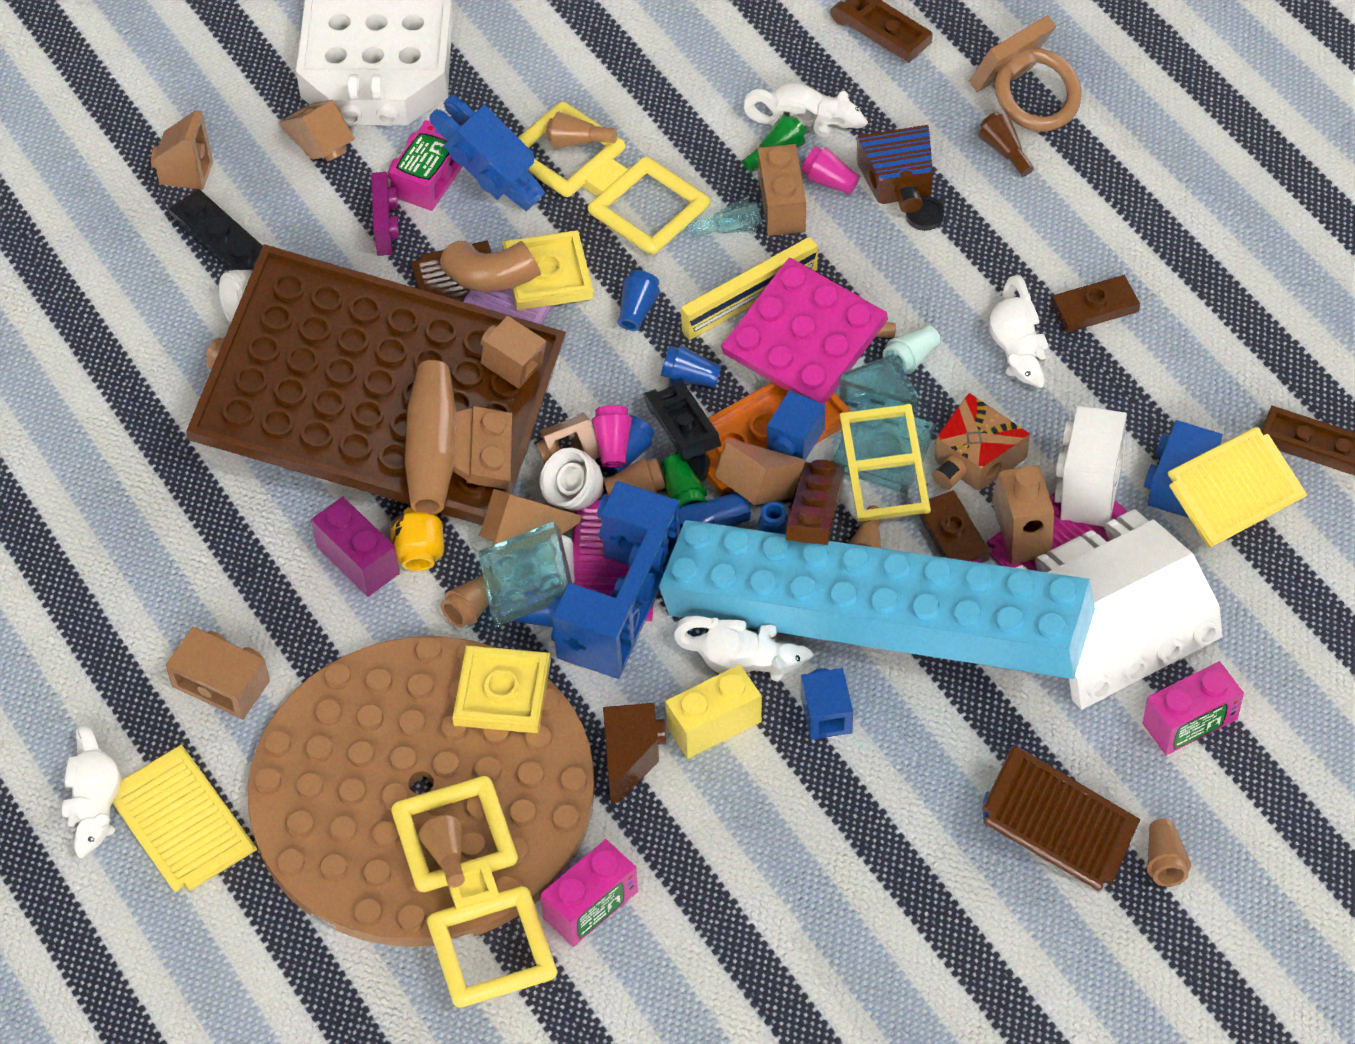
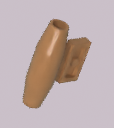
[405,360,512,515]

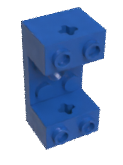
[549,481,680,679]

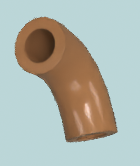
[440,241,541,293]

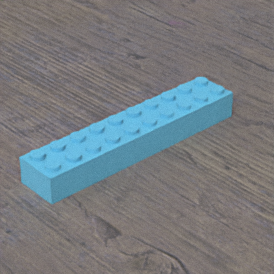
[659,520,1095,679]

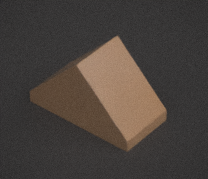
[715,438,805,505]

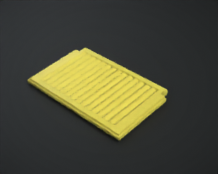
[1168,427,1308,548]
[112,744,257,892]

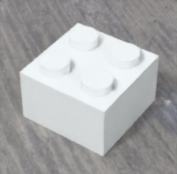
[1054,406,1127,527]

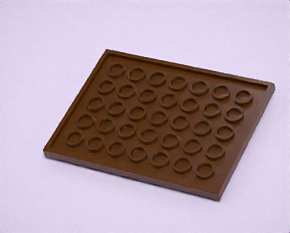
[186,244,566,525]

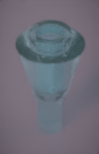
[690,196,762,238]

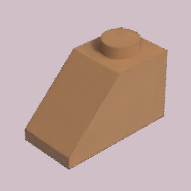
[279,99,355,162]
[151,111,213,190]
[479,489,582,556]

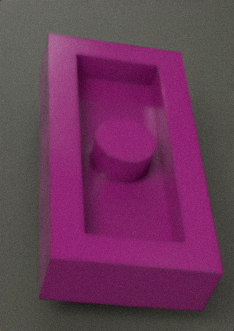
[371,171,399,256]

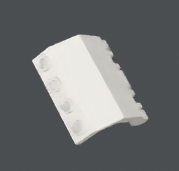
[1016,509,1223,710]

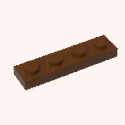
[786,459,845,545]

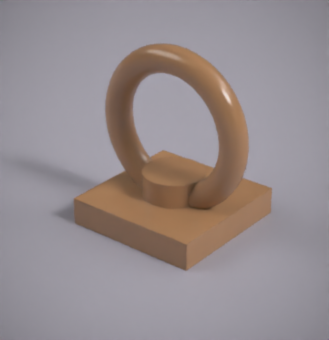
[969,15,1082,132]

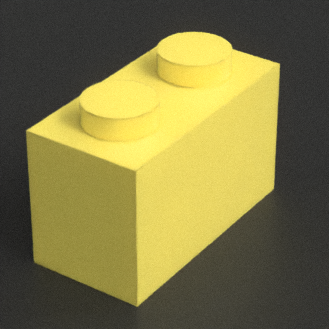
[665,664,762,759]

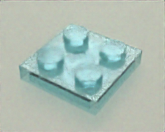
[831,400,936,495]
[478,521,572,626]

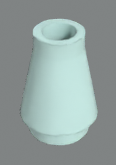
[883,325,940,375]

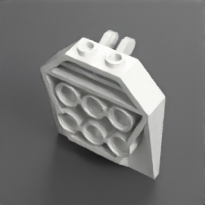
[296,0,453,126]

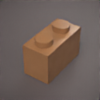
[758,144,806,236]
[165,627,270,720]

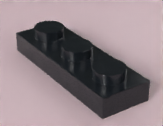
[169,188,263,271]

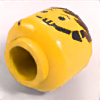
[389,507,444,571]

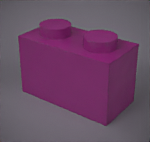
[311,496,400,597]

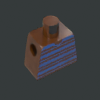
[857,125,933,213]

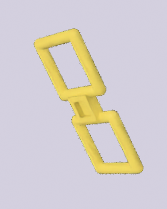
[518,102,711,255]
[391,776,557,1008]

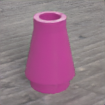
[801,146,860,195]
[592,405,632,468]

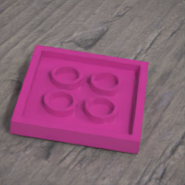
[721,257,888,405]

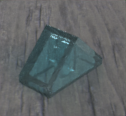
[839,354,919,423]

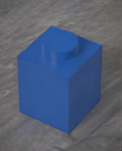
[767,390,826,460]
[800,668,853,740]

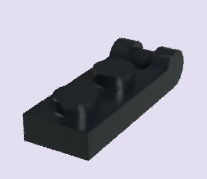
[643,379,721,461]

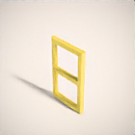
[840,404,931,522]

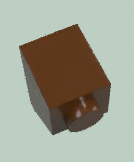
[603,703,666,803]

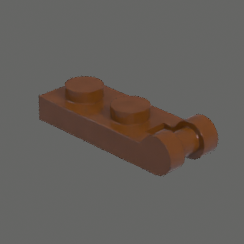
[830,0,933,63]

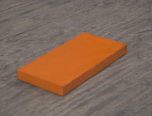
[706,382,852,497]

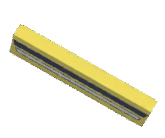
[681,237,818,341]

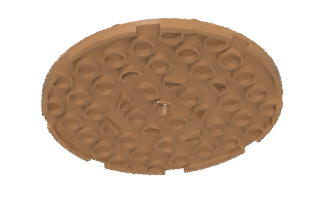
[248,636,595,947]

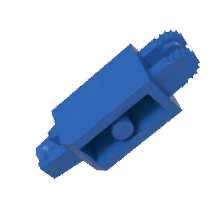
[429,95,545,211]

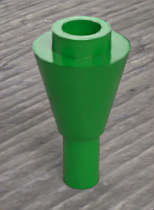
[742,114,806,172]

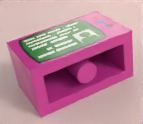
[388,120,463,211]
[1142,661,1244,755]
[540,839,638,947]

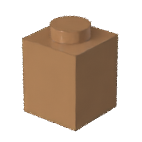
[480,316,546,388]

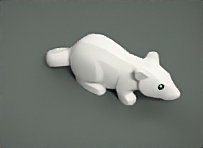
[744,83,868,137]
[989,275,1048,389]
[674,616,813,681]
[62,725,121,858]

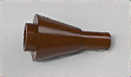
[978,112,1034,177]

